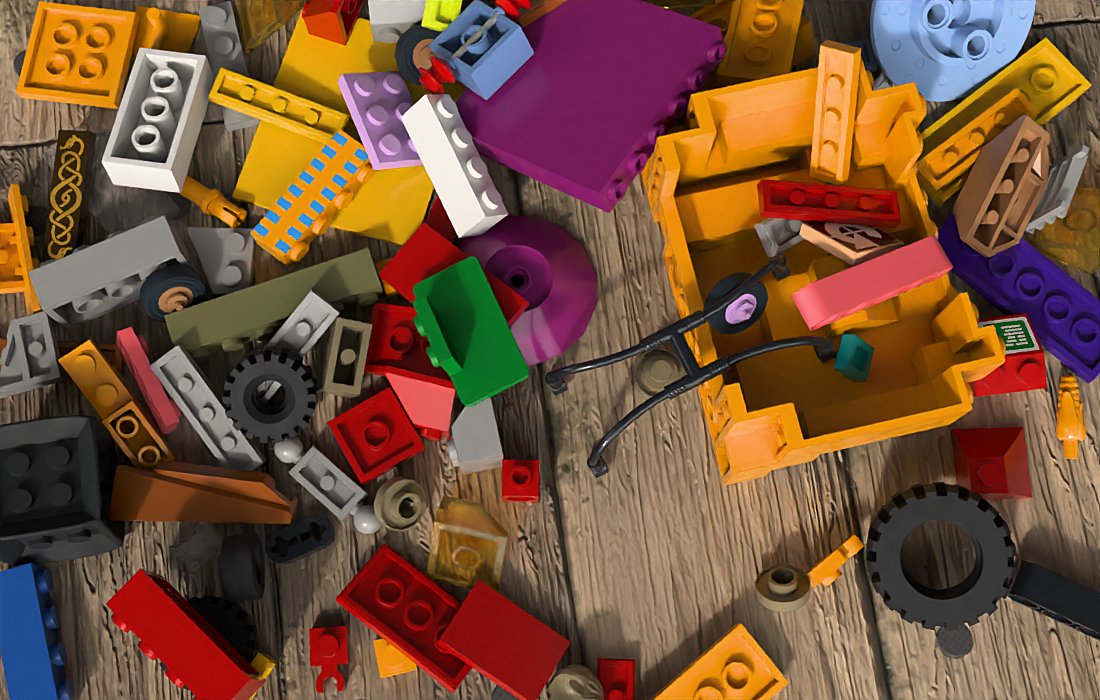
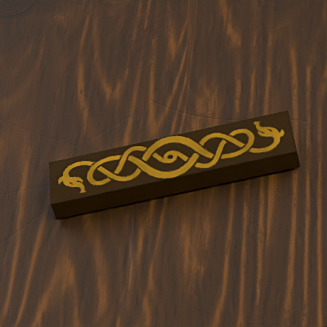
[41,130,96,263]

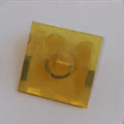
[1028,188,1100,275]

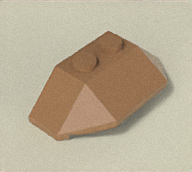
[952,115,1050,257]

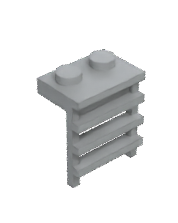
[1024,145,1090,236]

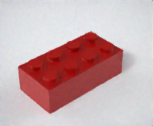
[106,569,267,700]

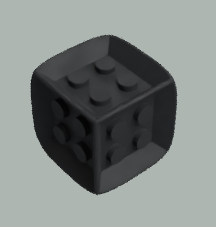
[0,415,125,565]

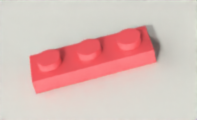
[115,326,181,436]

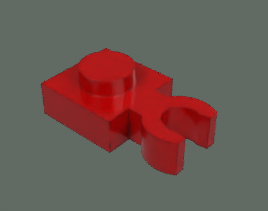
[309,626,350,693]

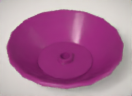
[455,216,596,366]

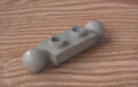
[274,435,382,534]

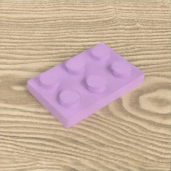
[337,71,423,170]

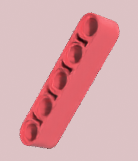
[792,235,953,331]

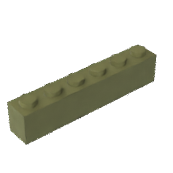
[164,247,385,364]

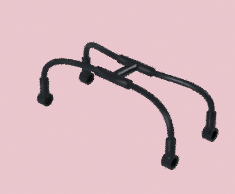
[545,254,836,478]

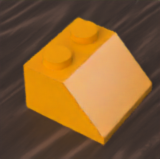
[807,255,898,338]

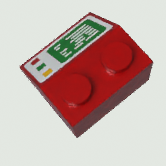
[968,313,1047,397]

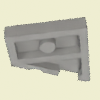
[188,227,256,298]
[0,311,65,399]

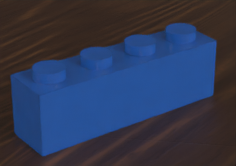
[0,563,75,700]

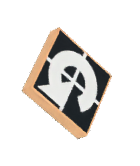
[799,221,904,266]

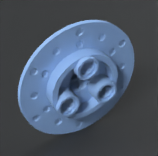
[870,0,1036,102]

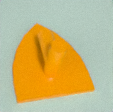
[133,6,201,57]

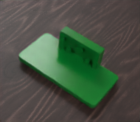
[412,256,530,407]

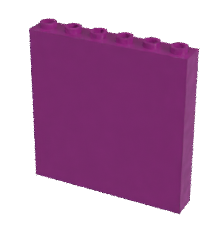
[455,0,727,213]

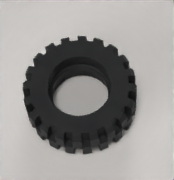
[866,482,1017,631]

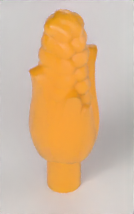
[1055,374,1086,459]

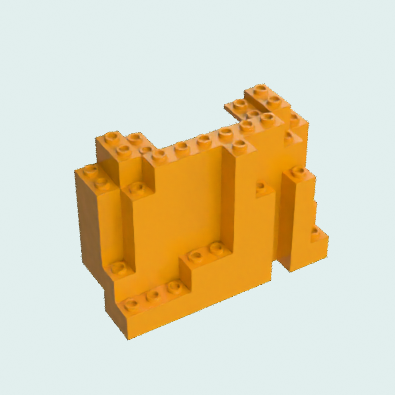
[641,58,1006,486]

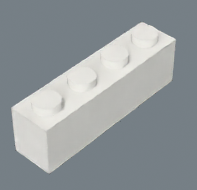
[401,94,508,238]

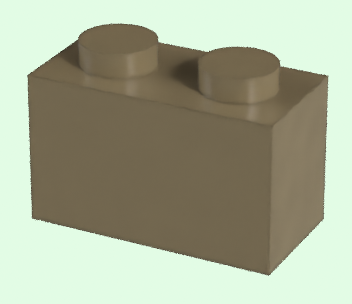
[317,317,373,398]

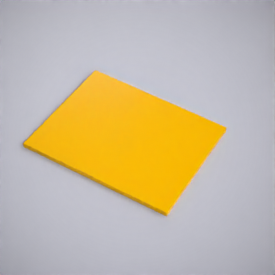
[232,3,467,247]

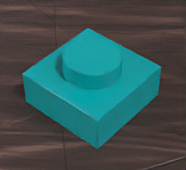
[834,334,874,382]

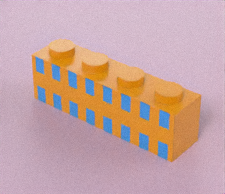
[250,129,375,268]

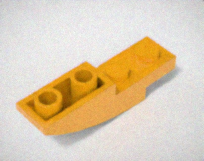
[58,338,176,473]

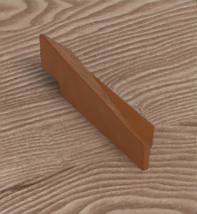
[109,460,299,524]

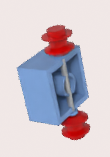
[418,0,534,100]

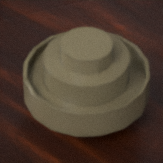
[633,348,686,401]
[374,476,427,532]
[755,564,811,612]

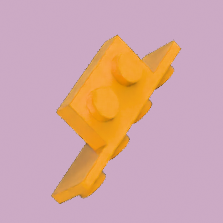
[0,183,43,315]

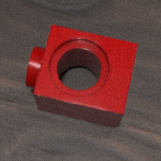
[502,459,539,503]

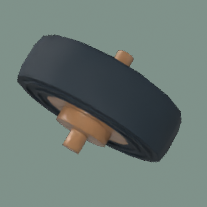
[395,24,442,86]
[139,265,206,323]

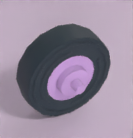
[703,272,768,335]

